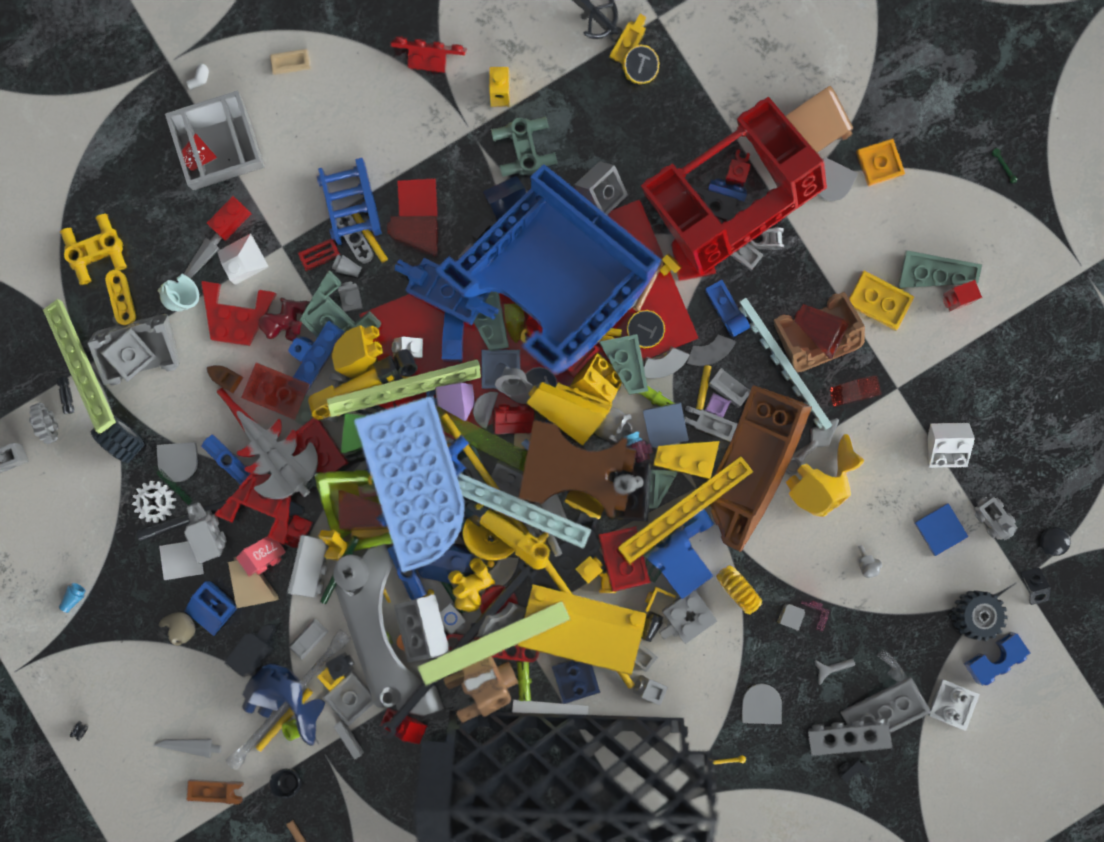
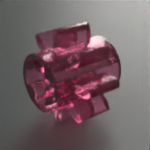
[631,440,653,463]

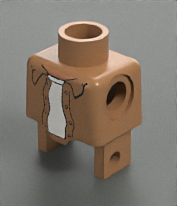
[443,656,518,723]

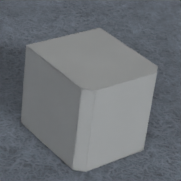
[777,603,805,631]

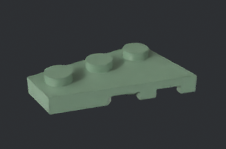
[474,292,509,351]
[599,334,648,395]

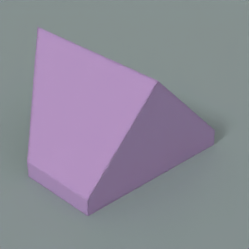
[435,383,475,421]

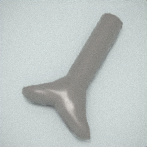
[815,658,855,685]

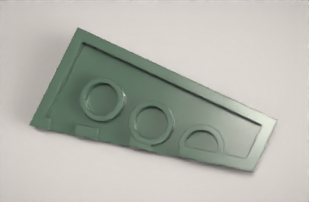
[898,250,982,288]

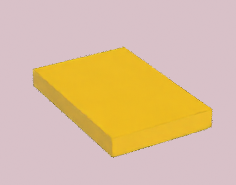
[849,270,915,331]

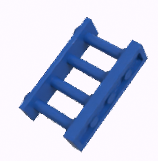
[317,158,382,245]

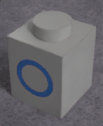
[440,603,467,634]

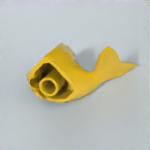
[332,325,383,407]
[785,434,864,517]

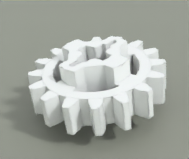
[132,481,176,523]

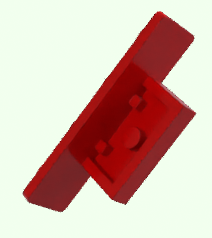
[390,37,467,72]

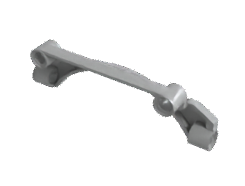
[335,544,444,716]

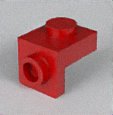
[286,515,313,548]

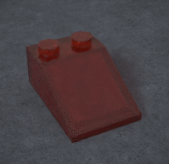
[241,362,310,420]

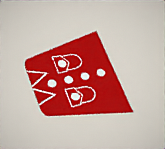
[182,133,217,171]

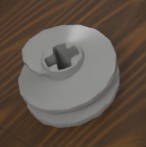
[333,555,369,590]

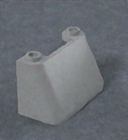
[88,314,180,385]

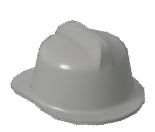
[495,367,534,404]

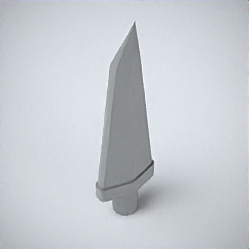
[184,233,222,279]
[154,738,222,758]

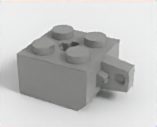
[185,502,226,564]
[659,590,717,644]

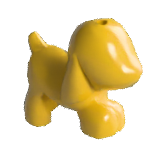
[448,558,495,612]

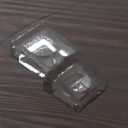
[877,649,907,683]

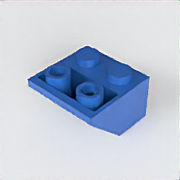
[184,581,237,636]

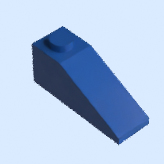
[442,312,464,362]

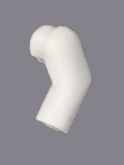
[186,64,209,90]

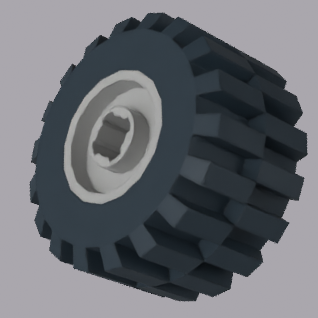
[90,416,144,463]
[952,590,1008,641]

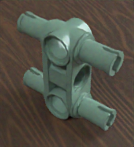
[491,116,558,177]

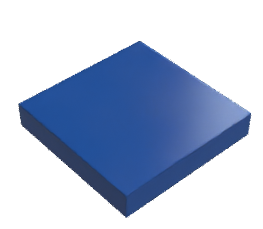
[914,503,969,556]

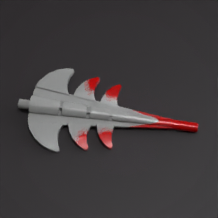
[217,388,318,499]

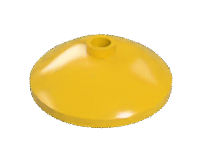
[463,509,517,560]

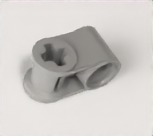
[749,228,784,250]

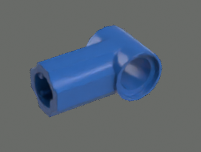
[675,508,714,539]

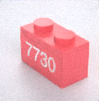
[236,536,286,577]

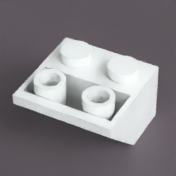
[927,423,975,468]

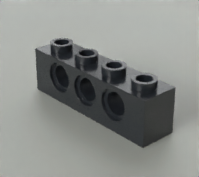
[691,185,738,224]

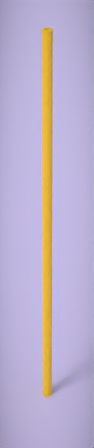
[441,413,635,689]

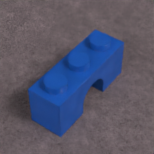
[964,632,1031,686]

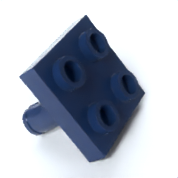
[552,660,601,704]

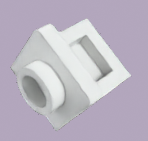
[392,337,423,358]

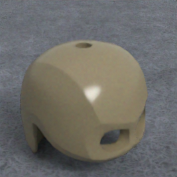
[159,612,195,646]

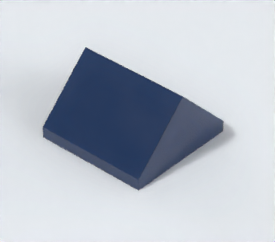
[483,175,526,221]

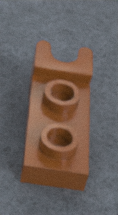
[187,780,244,804]

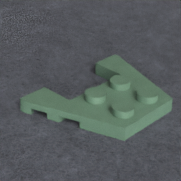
[300,270,381,337]

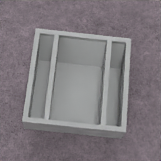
[165,90,265,190]

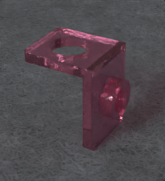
[801,601,830,632]

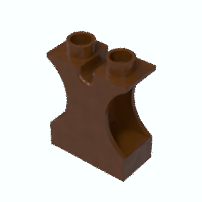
[519,421,636,517]

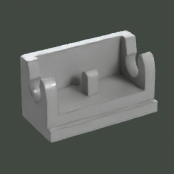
[708,368,751,408]

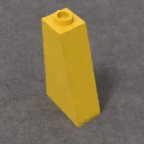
[527,382,609,446]

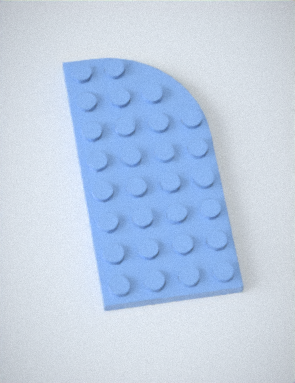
[355,397,464,572]

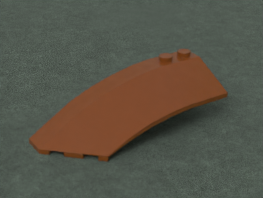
[710,385,812,552]

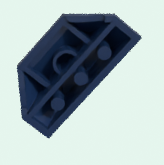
[416,543,485,585]

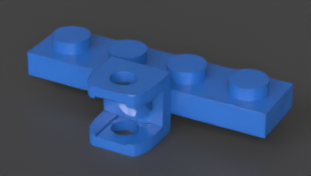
[288,321,345,395]

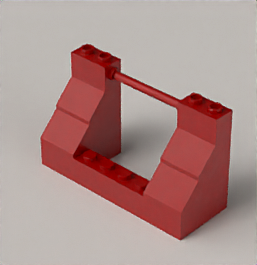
[641,96,827,275]

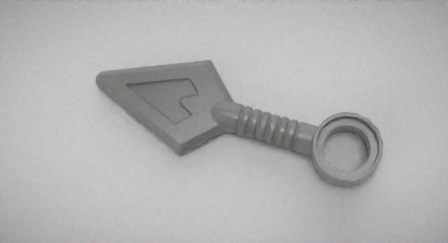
[786,418,839,475]

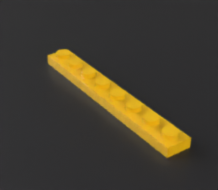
[618,456,753,564]

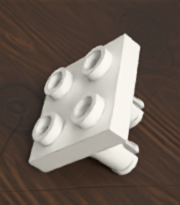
[928,679,980,731]

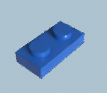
[708,179,747,202]

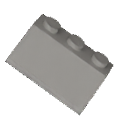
[288,535,329,597]
[394,595,449,662]

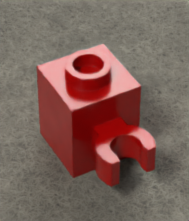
[725,150,751,186]

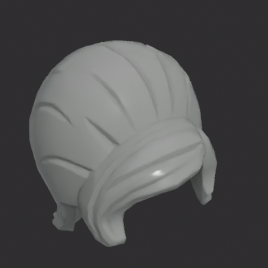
[594,407,632,444]

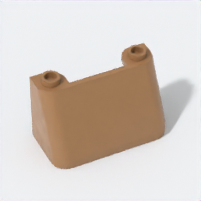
[786,86,853,153]
[774,291,865,372]

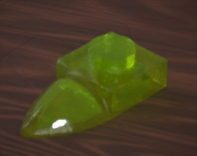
[504,304,525,343]

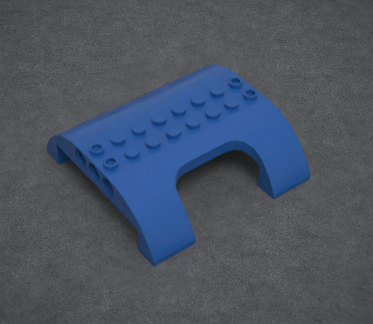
[435,164,661,373]

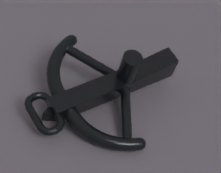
[572,0,623,43]

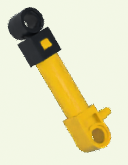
[308,349,417,420]
[462,496,549,569]

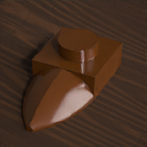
[207,365,243,393]

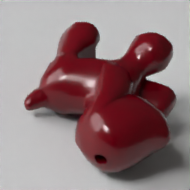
[258,298,310,342]

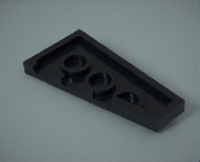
[524,529,601,589]

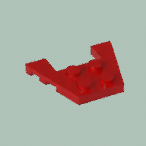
[202,281,277,346]
[215,473,291,544]

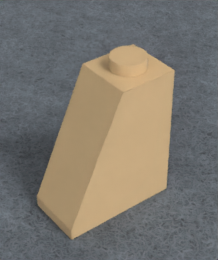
[228,557,279,608]

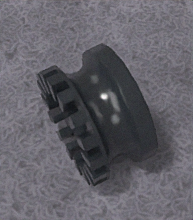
[70,721,88,741]

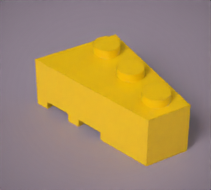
[652,441,719,479]

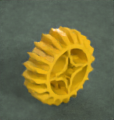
[716,565,762,614]

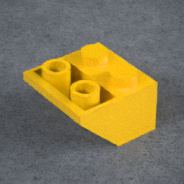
[570,353,622,402]

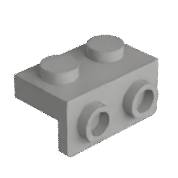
[491,460,524,498]

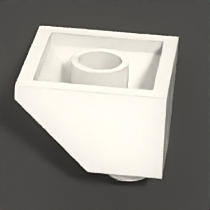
[218,234,269,285]

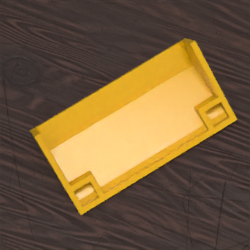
[517,585,646,675]

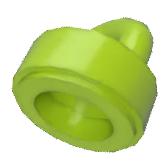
[282,719,300,741]

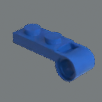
[705,280,750,337]

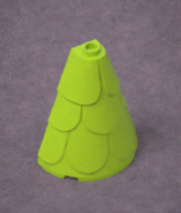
[315,470,383,538]

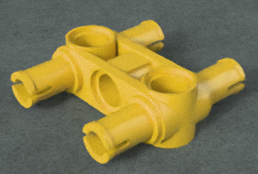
[60,214,127,285]

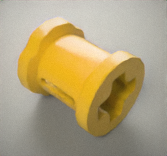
[599,573,616,593]

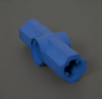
[201,434,251,485]
[387,545,427,600]

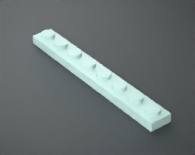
[739,298,833,431]
[457,474,591,548]

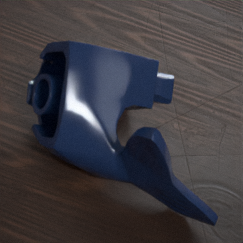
[242,664,325,746]

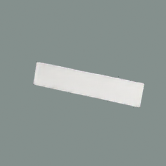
[512,700,589,715]

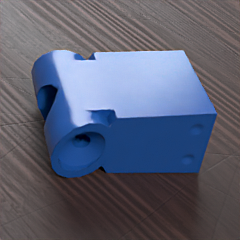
[643,526,713,599]

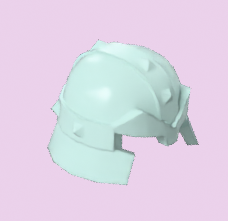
[158,274,199,312]

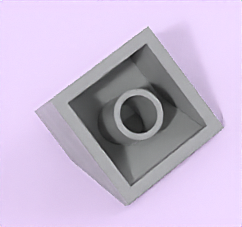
[574,161,628,215]

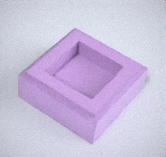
[705,393,731,418]

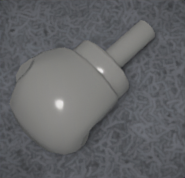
[858,545,882,578]

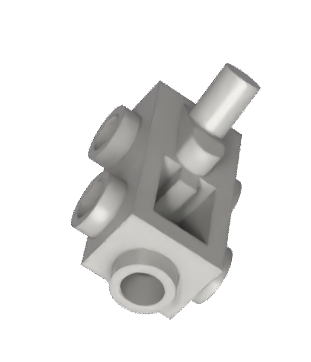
[974,496,1017,540]

